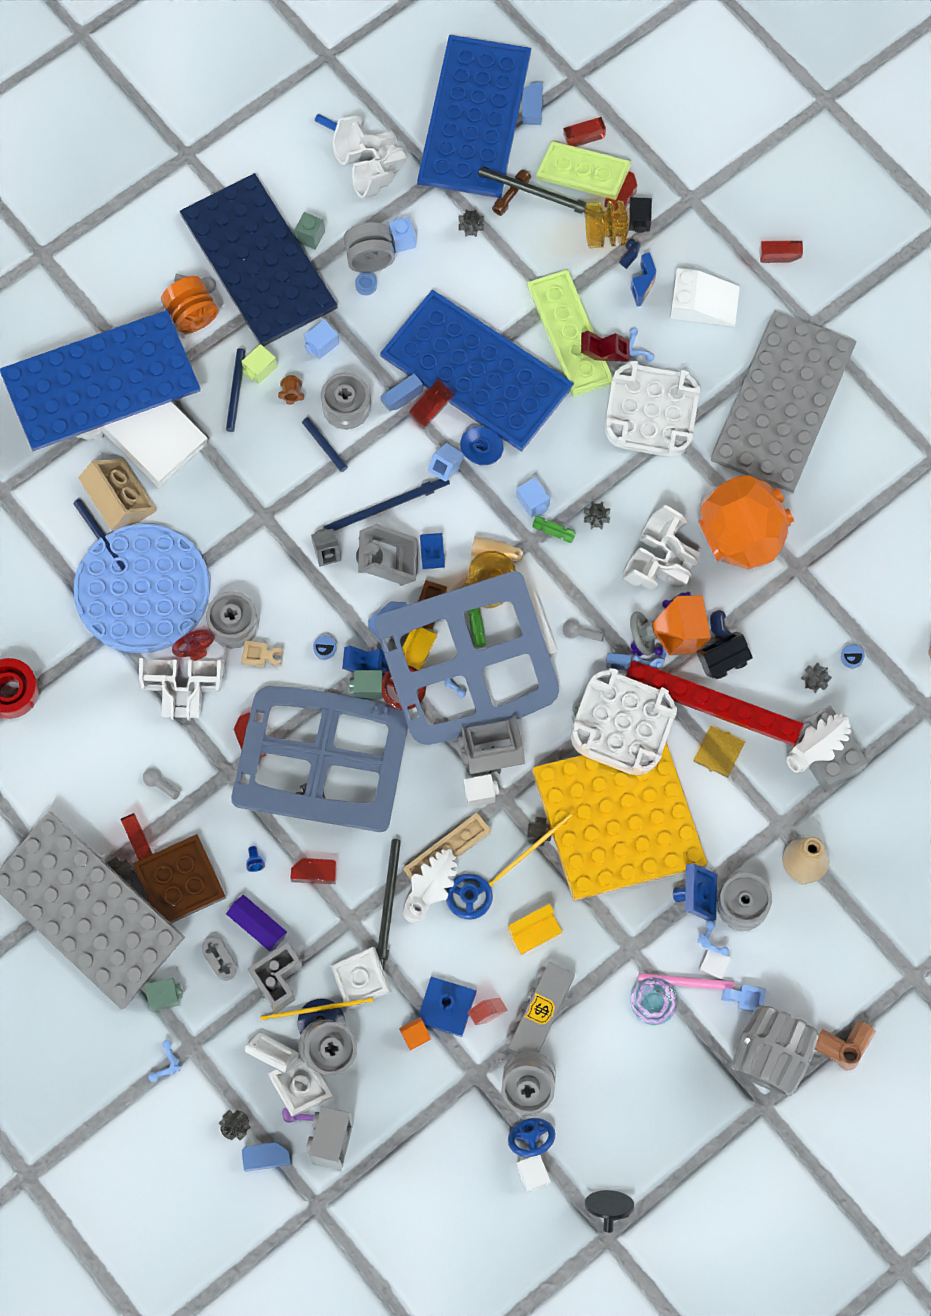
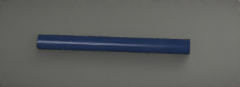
[226,348,245,432]
[73,499,125,570]

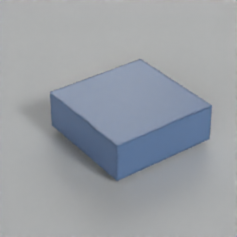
[606,653,631,671]

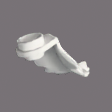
[787,714,851,773]
[402,848,457,923]

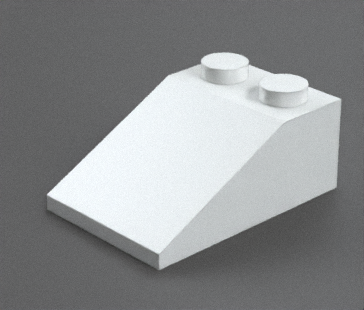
[670,268,740,327]

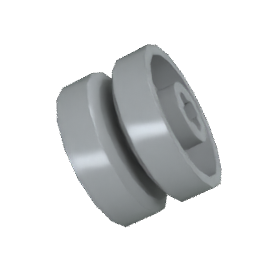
[344,222,395,273]
[321,372,371,430]
[206,591,259,649]
[717,873,772,931]
[298,1019,357,1075]
[501,1051,556,1115]

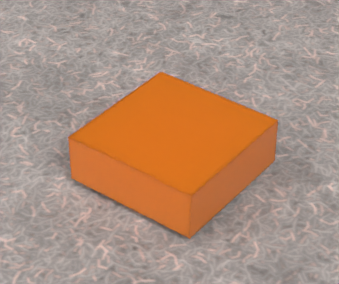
[399,1017,431,1051]

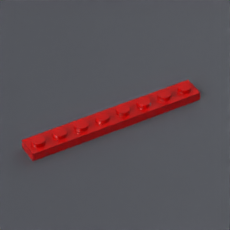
[625,660,804,747]

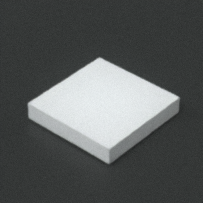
[331,947,392,1011]

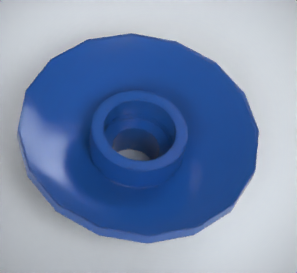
[460,427,503,465]

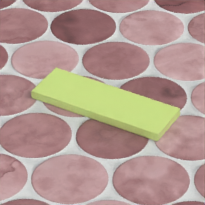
[527,269,613,397]

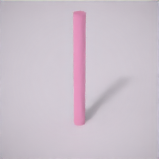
[638,973,734,990]

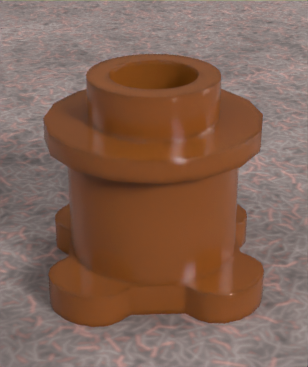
[278,375,304,405]

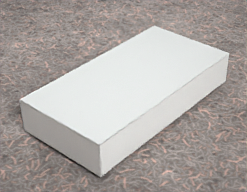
[245,1032,299,1073]

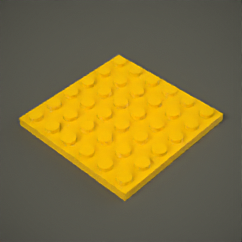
[532,742,708,901]

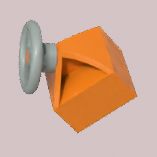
[630,595,711,655]

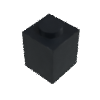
[628,197,652,233]

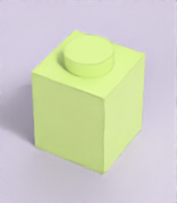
[242,344,277,384]

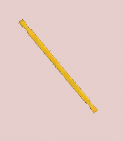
[489,812,574,887]
[261,997,374,1021]

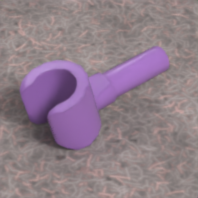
[282,1108,314,1123]

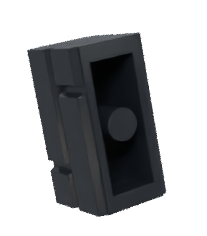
[696,631,753,679]

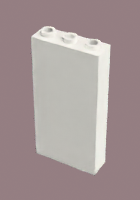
[100,402,207,488]

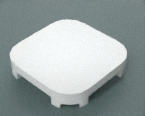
[604,361,700,457]
[570,668,677,775]

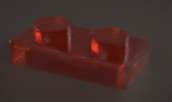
[409,379,456,427]

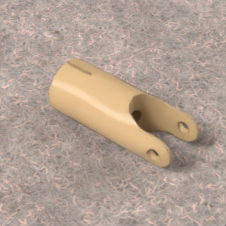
[471,536,523,562]

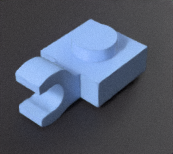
[721,984,766,1012]

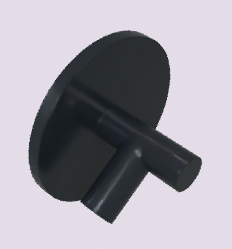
[585,1190,634,1233]

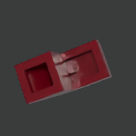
[581,331,630,362]

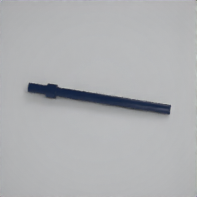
[323,479,450,531]

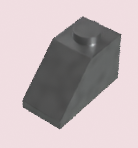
[311,529,341,567]

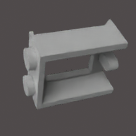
[358,524,417,586]
[458,715,525,774]

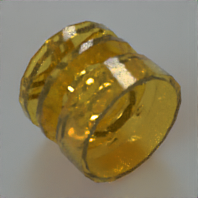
[585,200,629,249]
[465,551,516,608]

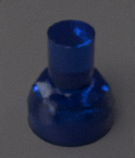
[246,846,265,872]

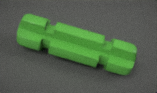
[532,516,576,543]
[468,607,486,648]

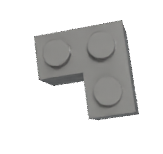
[248,942,303,1013]

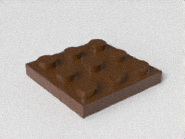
[133,834,226,923]

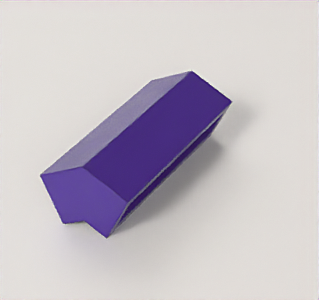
[226,895,287,952]

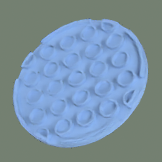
[74,523,210,653]

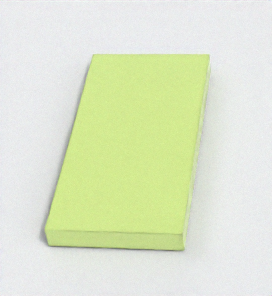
[536,141,631,200]

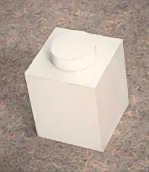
[464,774,499,807]
[516,1155,551,1193]

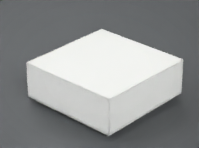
[699,949,731,980]

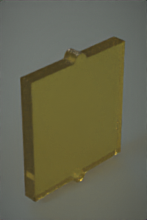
[693,726,745,778]

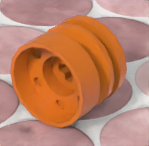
[161,276,218,334]

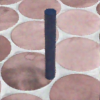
[302,417,348,472]

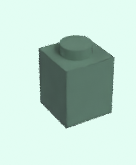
[295,212,325,250]
[350,670,383,699]
[145,978,183,1012]

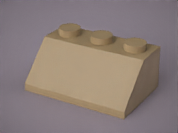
[78,458,157,531]

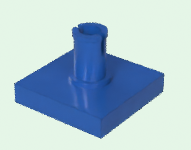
[673,864,717,921]
[418,976,477,1037]

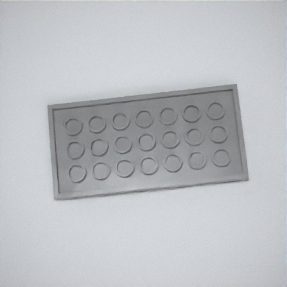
[711,310,857,493]
[0,812,185,1010]

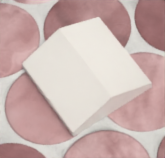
[268,1058,332,1117]

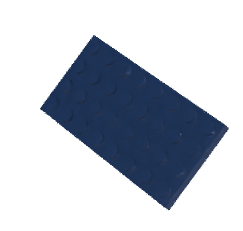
[179,173,338,347]

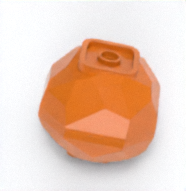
[698,475,794,569]

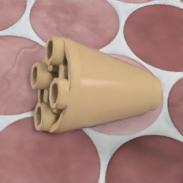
[782,837,830,885]

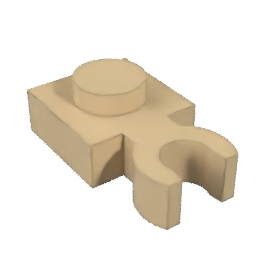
[241,640,283,668]

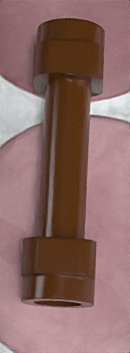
[492,169,531,216]

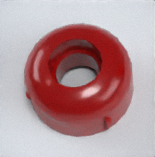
[0,658,39,719]

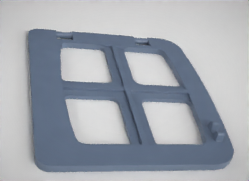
[374,571,559,745]
[231,686,408,832]

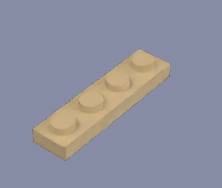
[403,813,491,880]

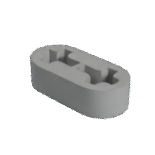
[202,938,237,981]

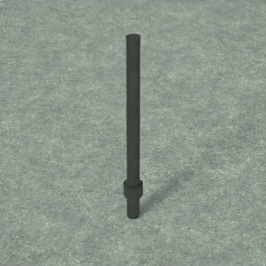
[478,167,602,218]
[376,839,401,970]

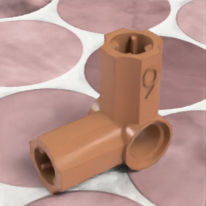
[815,1021,876,1070]

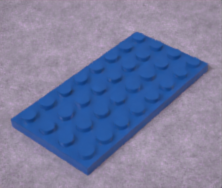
[417,35,531,198]
[380,289,574,452]
[0,310,201,452]

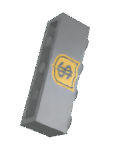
[506,962,575,1055]

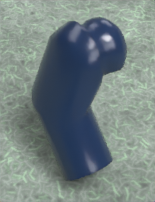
[618,239,641,269]
[710,610,732,639]

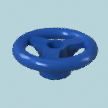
[446,873,493,920]
[508,1118,556,1157]

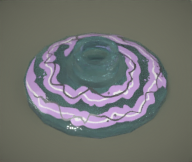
[630,977,678,1025]

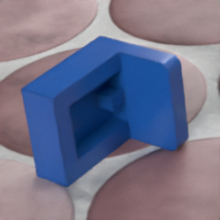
[420,533,445,569]

